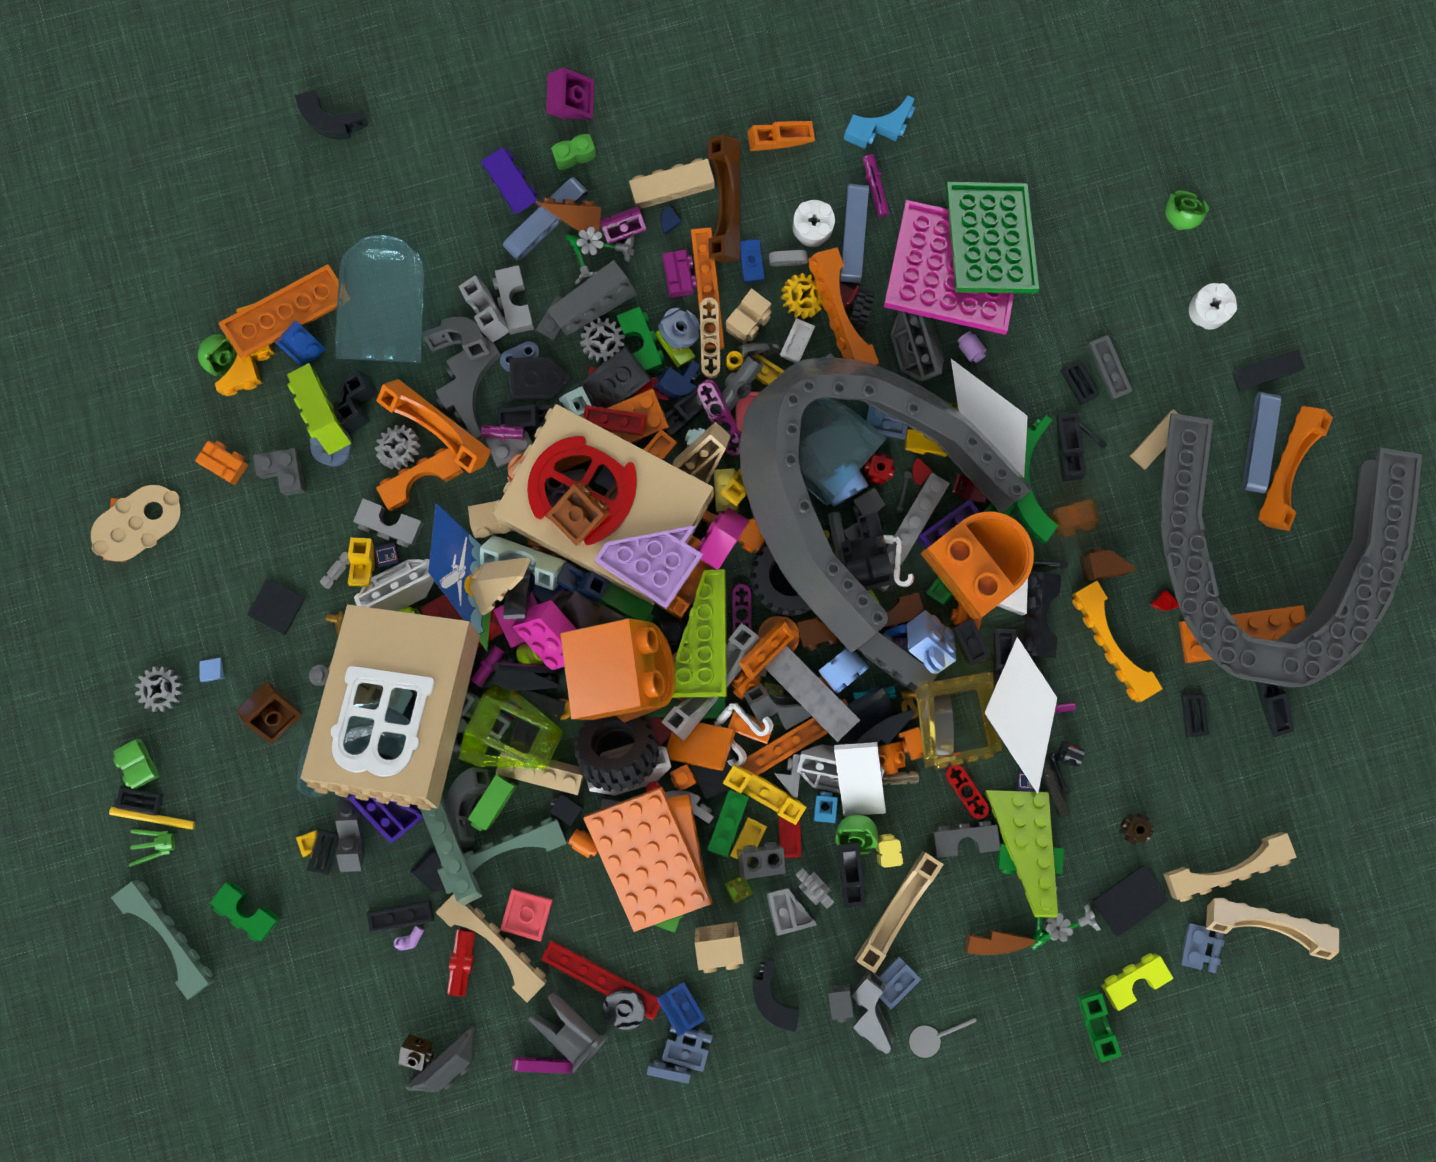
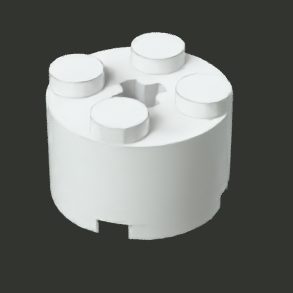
[792,200,835,247]
[1188,283,1237,330]

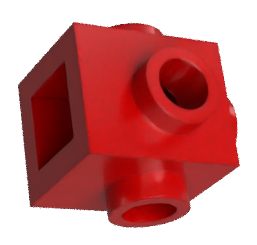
[864,453,895,485]

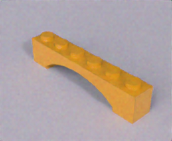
[1072,581,1163,702]

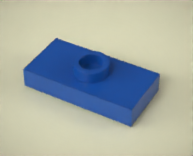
[740,239,764,283]

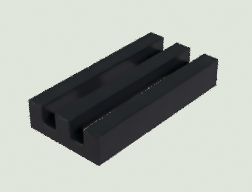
[1060,360,1100,406]
[1181,694,1209,737]
[116,786,164,815]
[307,828,339,875]

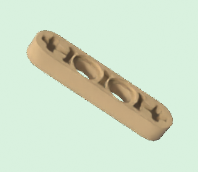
[700,298,720,379]

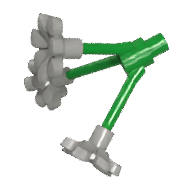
[566,227,634,286]
[1030,887,1101,950]

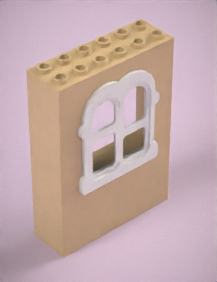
[300,604,480,810]

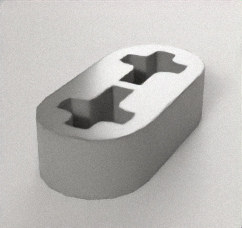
[769,250,808,266]

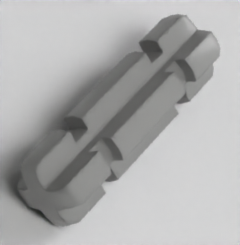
[320,552,350,589]

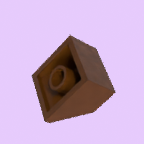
[1080,547,1136,582]
[236,681,302,744]

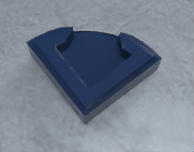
[661,205,681,235]

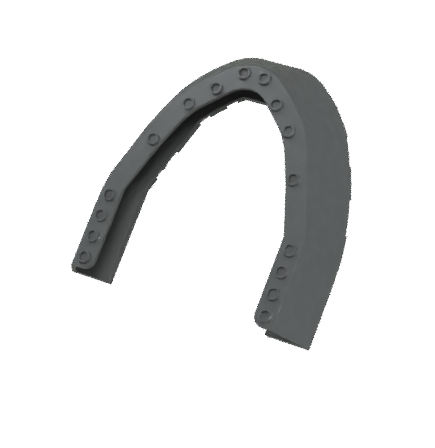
[740,358,1032,653]
[1161,413,1422,687]

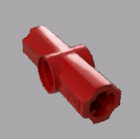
[447,929,475,996]

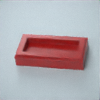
[778,815,801,858]

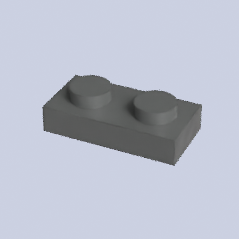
[536,295,563,341]

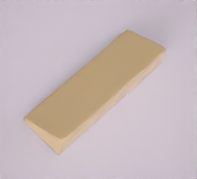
[1130,409,1178,470]

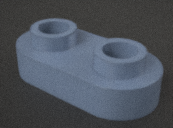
[500,341,540,372]

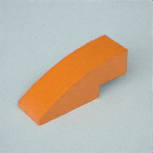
[747,121,815,151]

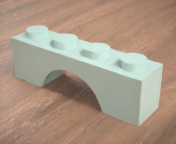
[480,535,566,591]

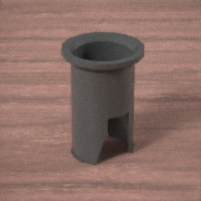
[528,991,608,1074]

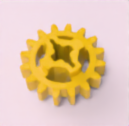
[781,273,823,319]

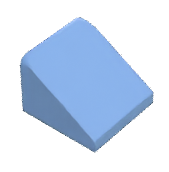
[199,658,225,682]

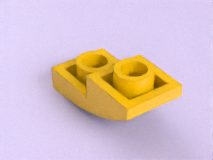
[905,429,947,457]

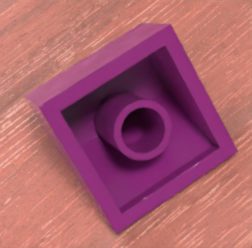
[546,68,594,120]

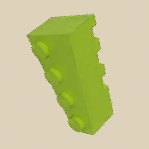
[287,363,352,455]

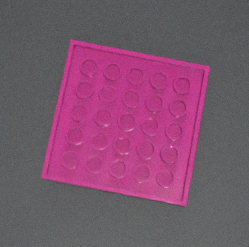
[884,200,1014,335]

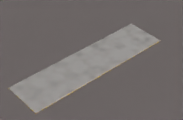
[764,646,860,742]

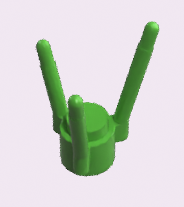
[129,829,175,867]

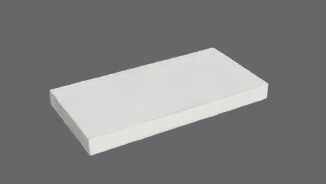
[834,742,886,816]

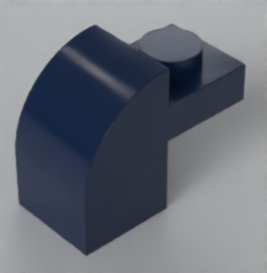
[653,361,700,398]
[556,563,610,602]

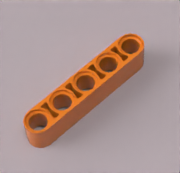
[668,794,707,888]

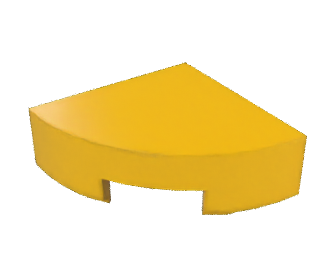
[296,830,317,857]

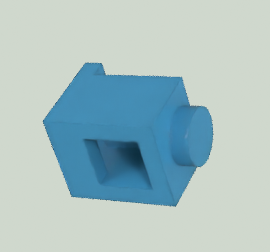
[813,791,838,823]

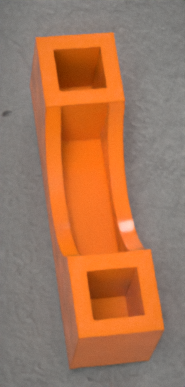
[376,448,464,512]

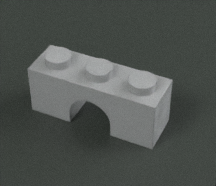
[493,265,534,335]
[458,275,510,342]
[353,499,424,548]

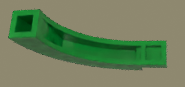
[1014,415,1058,544]

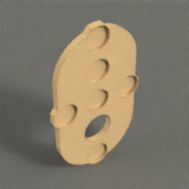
[91,485,181,561]

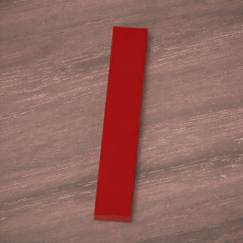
[541,940,660,1020]

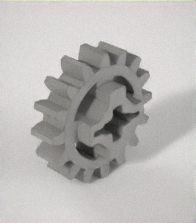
[580,318,625,363]
[375,425,420,470]
[135,666,183,712]
[796,868,834,909]

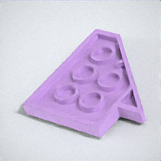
[594,526,703,610]

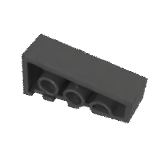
[547,260,637,336]
[856,632,937,695]

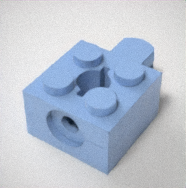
[907,610,956,674]

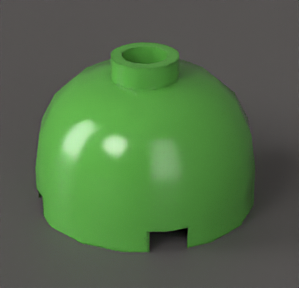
[1165,190,1209,230]
[197,334,237,376]
[835,814,878,855]

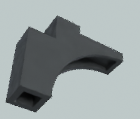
[435,337,501,441]

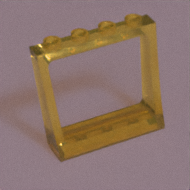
[916,672,1002,770]

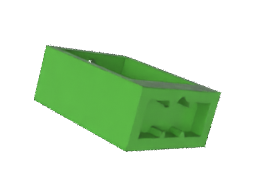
[468,775,518,831]

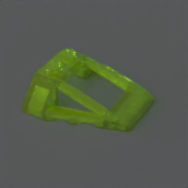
[459,684,563,771]

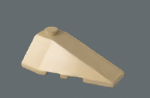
[470,557,531,616]

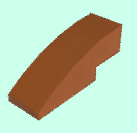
[964,929,1035,955]

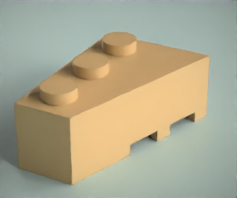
[672,422,731,483]

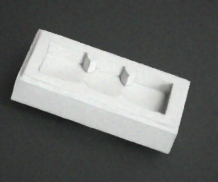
[780,318,815,363]

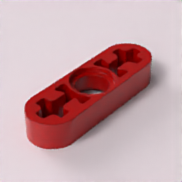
[945,764,989,819]

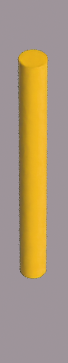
[109,807,195,830]

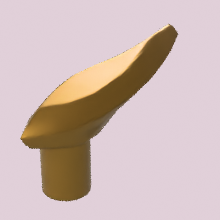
[326,611,344,637]

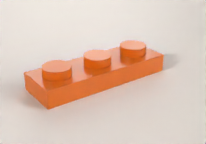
[738,620,794,679]

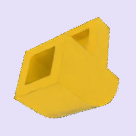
[348,537,375,587]

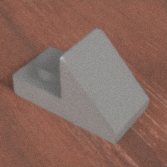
[774,754,800,797]

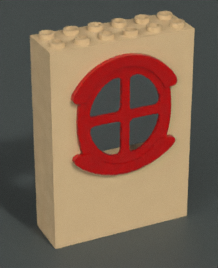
[493,404,714,605]

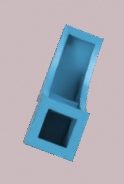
[844,95,916,149]

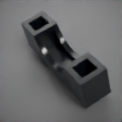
[1024,572,1061,658]

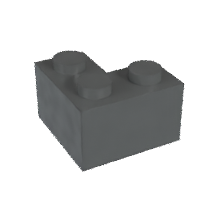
[253,448,307,496]

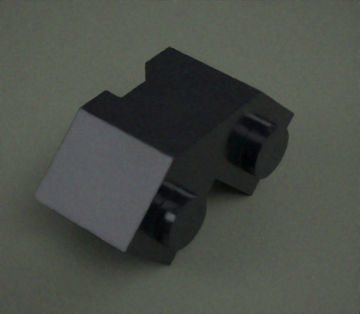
[333,370,378,432]

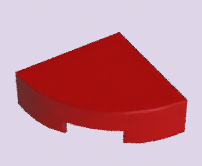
[912,458,933,487]
[1150,590,1179,611]

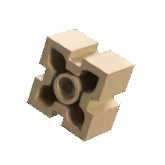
[726,288,772,344]

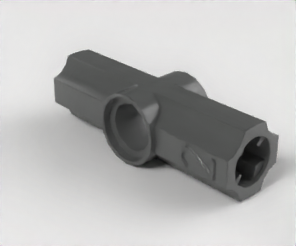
[713,355,763,413]

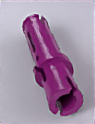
[862,154,890,217]

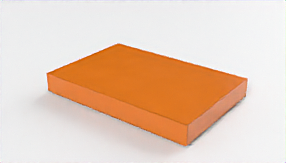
[666,723,736,771]

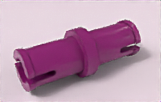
[481,424,525,441]
[471,645,506,687]

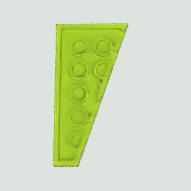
[672,569,727,698]
[985,790,1058,918]

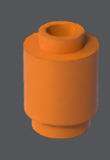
[568,829,598,858]

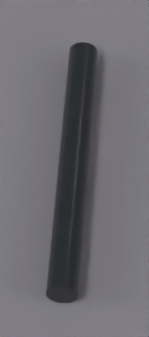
[493,662,564,674]

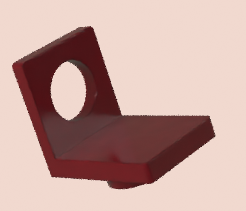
[839,282,860,311]
[952,473,987,504]

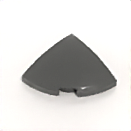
[738,342,781,358]

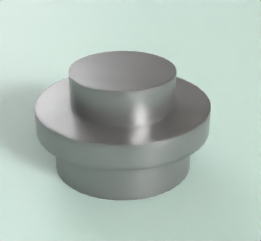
[309,665,329,686]

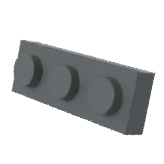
[1088,335,1132,400]

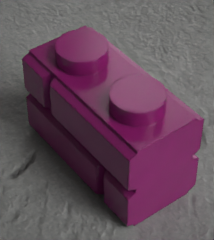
[600,206,647,244]
[662,250,697,298]

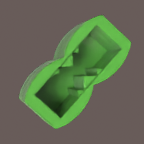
[551,134,596,170]
[113,739,160,789]

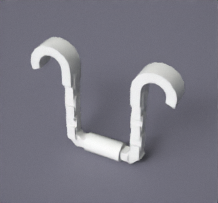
[879,535,914,587]
[715,703,773,766]

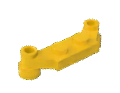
[726,351,784,386]

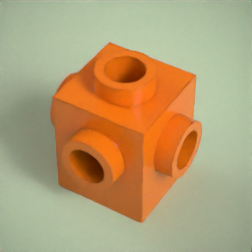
[730,670,767,700]
[878,742,906,775]

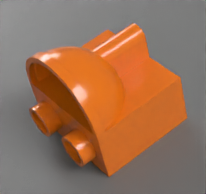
[920,512,1034,619]
[560,619,675,720]

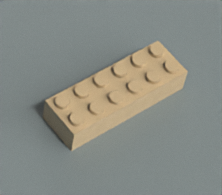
[695,922,744,973]

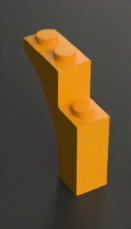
[215,304,275,396]

